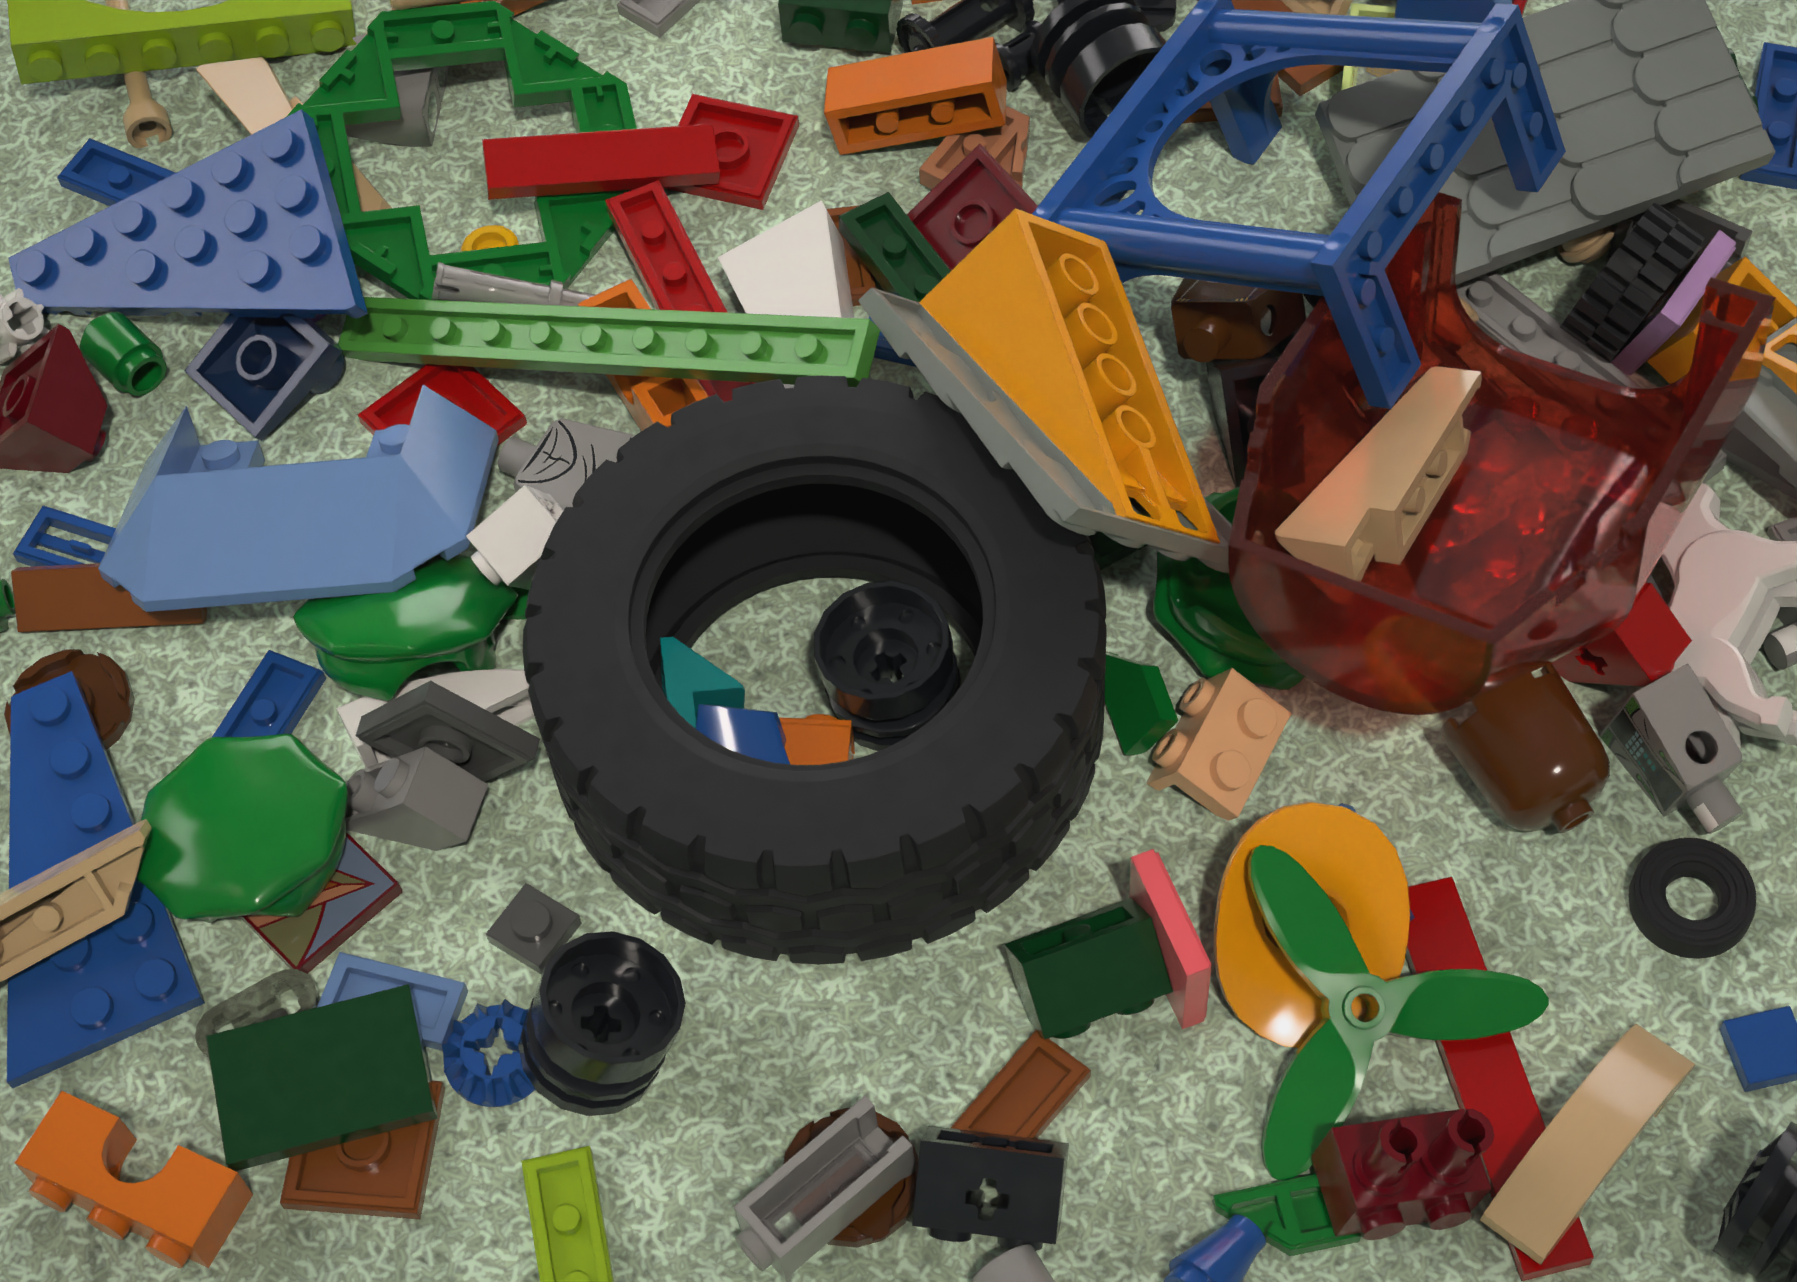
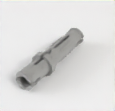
[431,262,595,306]

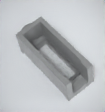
[734,1096,916,1282]

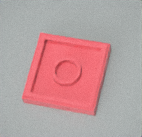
[1129,849,1212,1029]

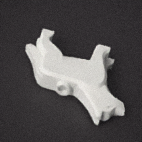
[1632,480,1797,749]

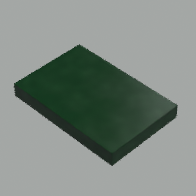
[206,984,438,1171]

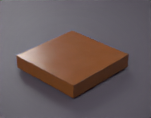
[280,1081,445,1220]

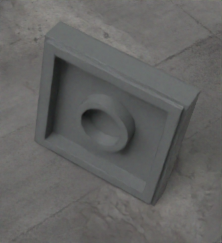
[355,680,540,782]

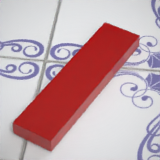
[482,124,720,200]

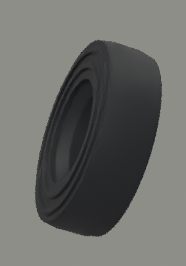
[1628,838,1756,959]

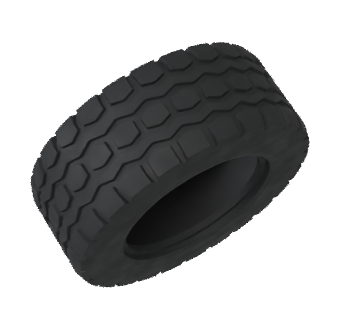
[522,375,1107,965]

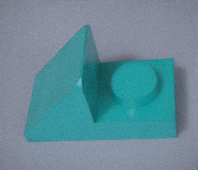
[660,637,745,729]

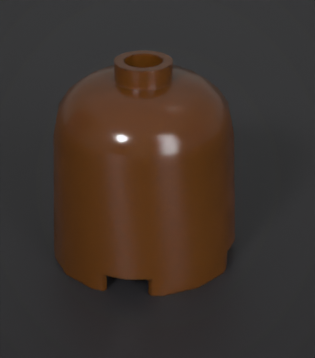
[1440,663,1610,833]

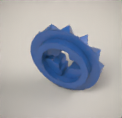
[442,999,536,1107]

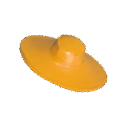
[1213,802,1410,1048]

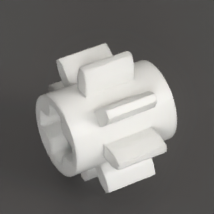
[0,288,50,364]

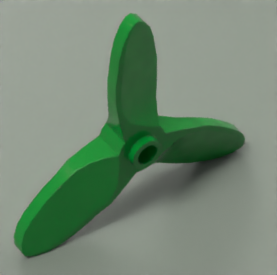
[1248,845,1549,1180]

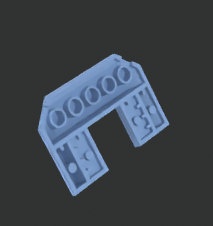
[98,385,499,612]

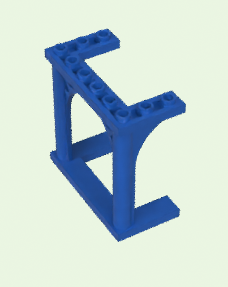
[1032,0,1566,409]

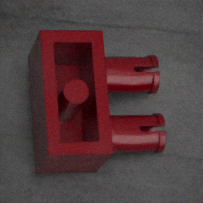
[1311,1109,1494,1240]

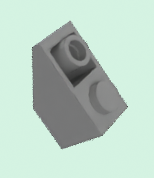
[344,746,488,851]

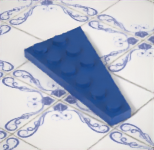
[7,671,205,1089]

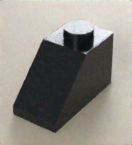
[1206,352,1297,488]

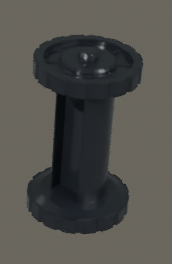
[896,0,1035,53]

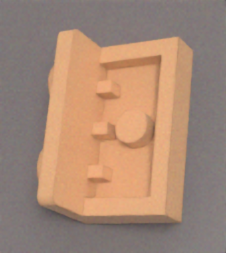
[1147,668,1292,821]

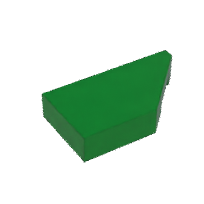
[1105,652,1179,756]
[1213,1174,1361,1256]

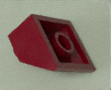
[0,324,108,473]

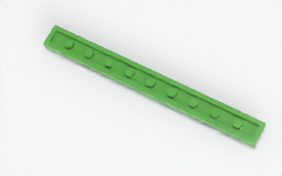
[338,297,880,388]

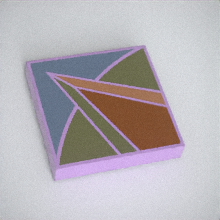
[1610,230,1737,376]

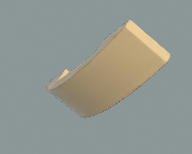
[1480,1024,1696,1265]

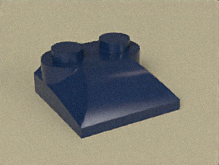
[184,313,344,441]

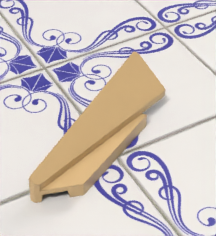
[196,57,392,212]
[1275,366,1482,600]
[0,819,152,982]

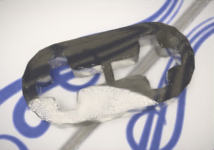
[195,969,321,1063]

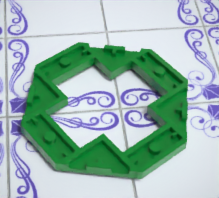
[286,0,637,300]

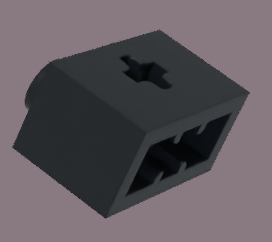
[912,1126,1069,1251]

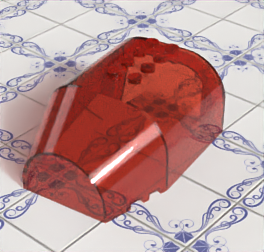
[1228,192,1776,715]

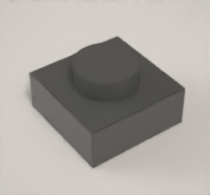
[486,883,582,975]

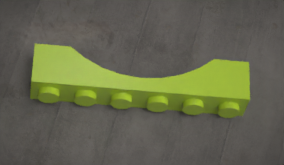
[7,0,357,85]

